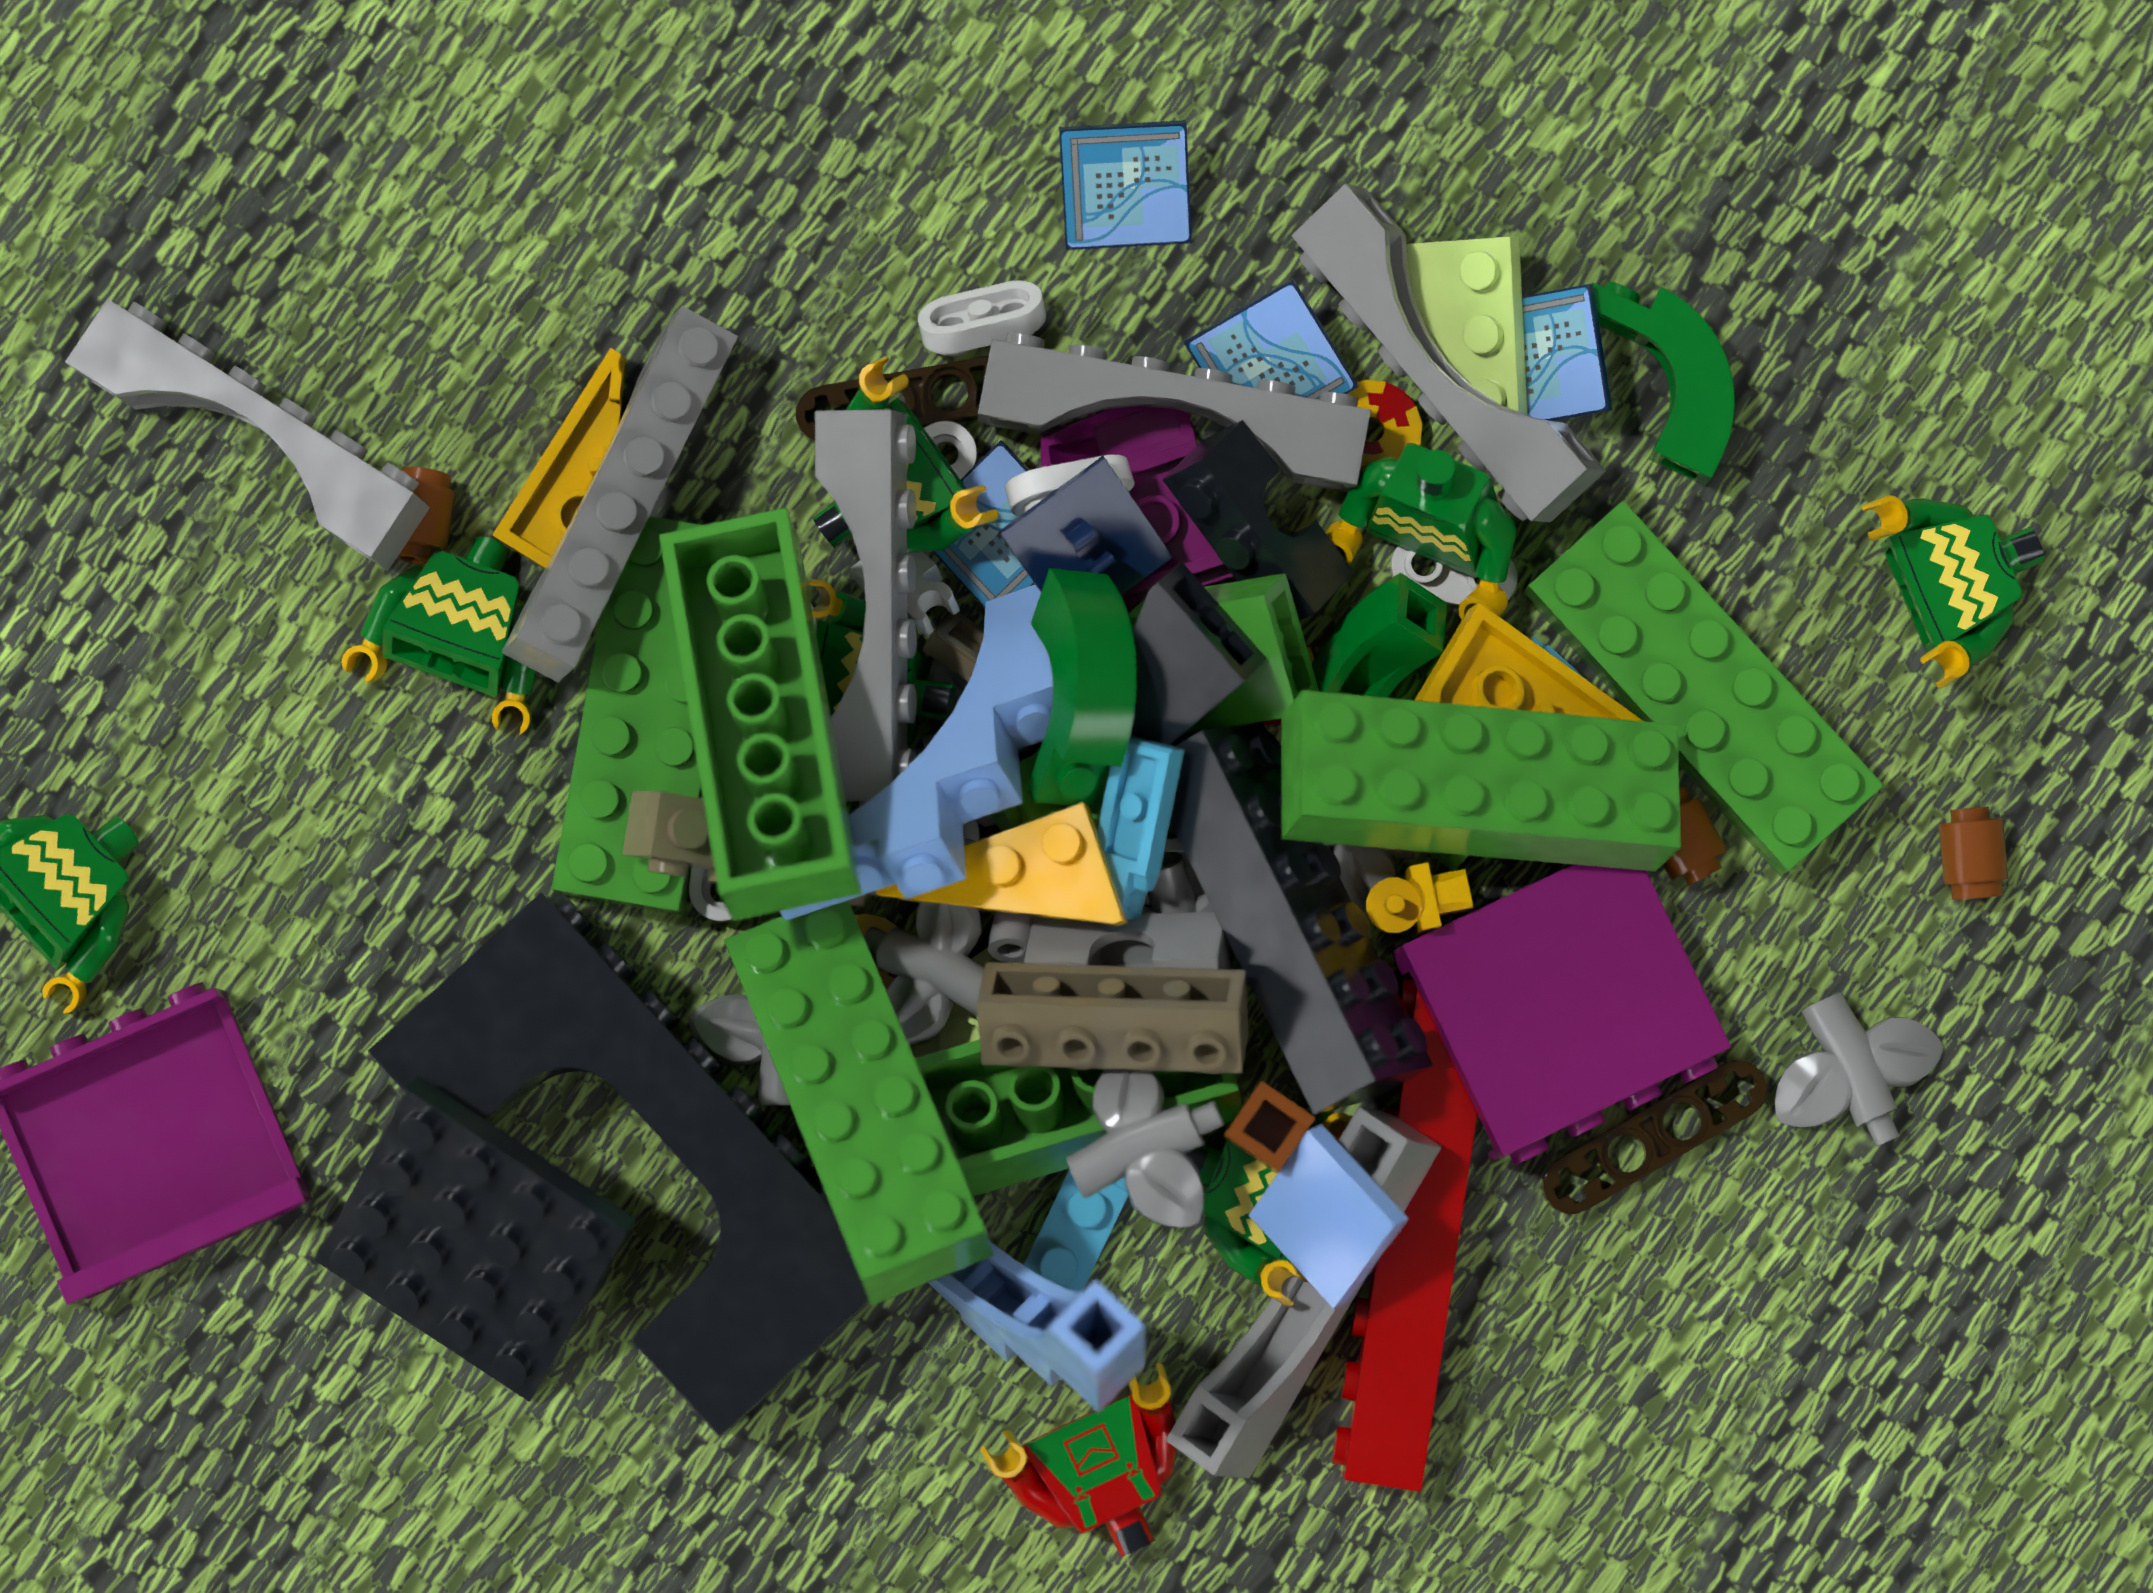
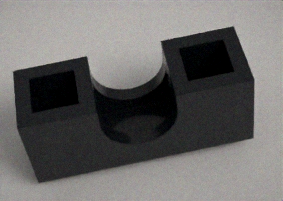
[1163,419,1354,621]

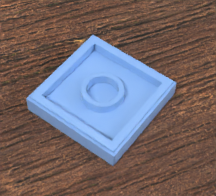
[1249,1125,1409,1309]

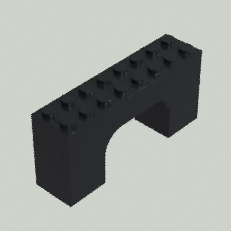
[367,892,869,1437]

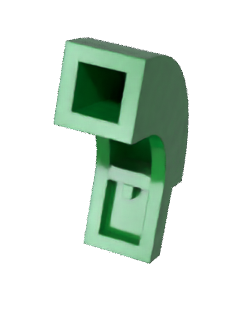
[1592,281,1735,486]
[1027,568,1136,807]
[1312,572,1447,698]

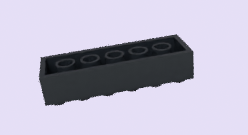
[1170,723,1433,1115]

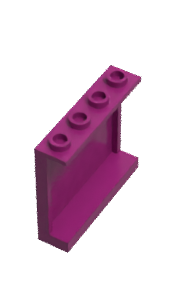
[1391,864,1731,1165]
[0,982,313,1305]

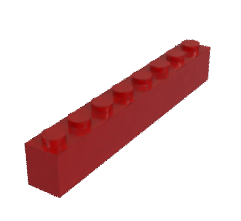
[1332,979,1477,1492]

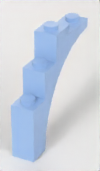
[779,585,1053,921]
[928,1241,1145,1413]

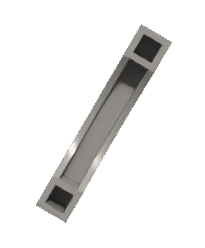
[1291,183,1606,522]
[65,299,430,571]
[501,306,738,682]
[978,333,1371,493]
[815,410,917,801]
[1166,1107,1441,1478]

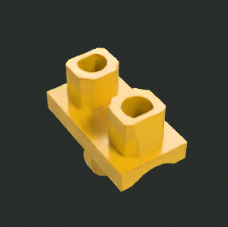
[1366,862,1473,936]

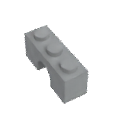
[1023,912,1232,970]

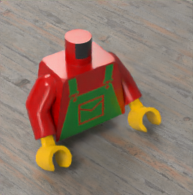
[980,1363,1177,1557]

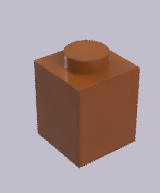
[1223,1081,1315,1173]

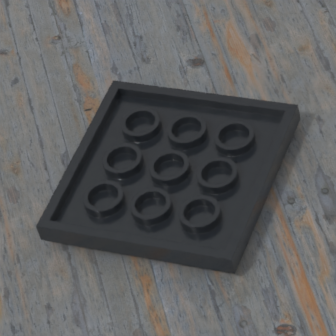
[316,1076,637,1402]

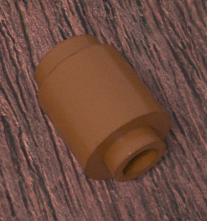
[396,467,456,564]
[1663,786,1727,886]
[1938,807,2008,900]

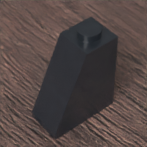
[1130,561,1267,746]

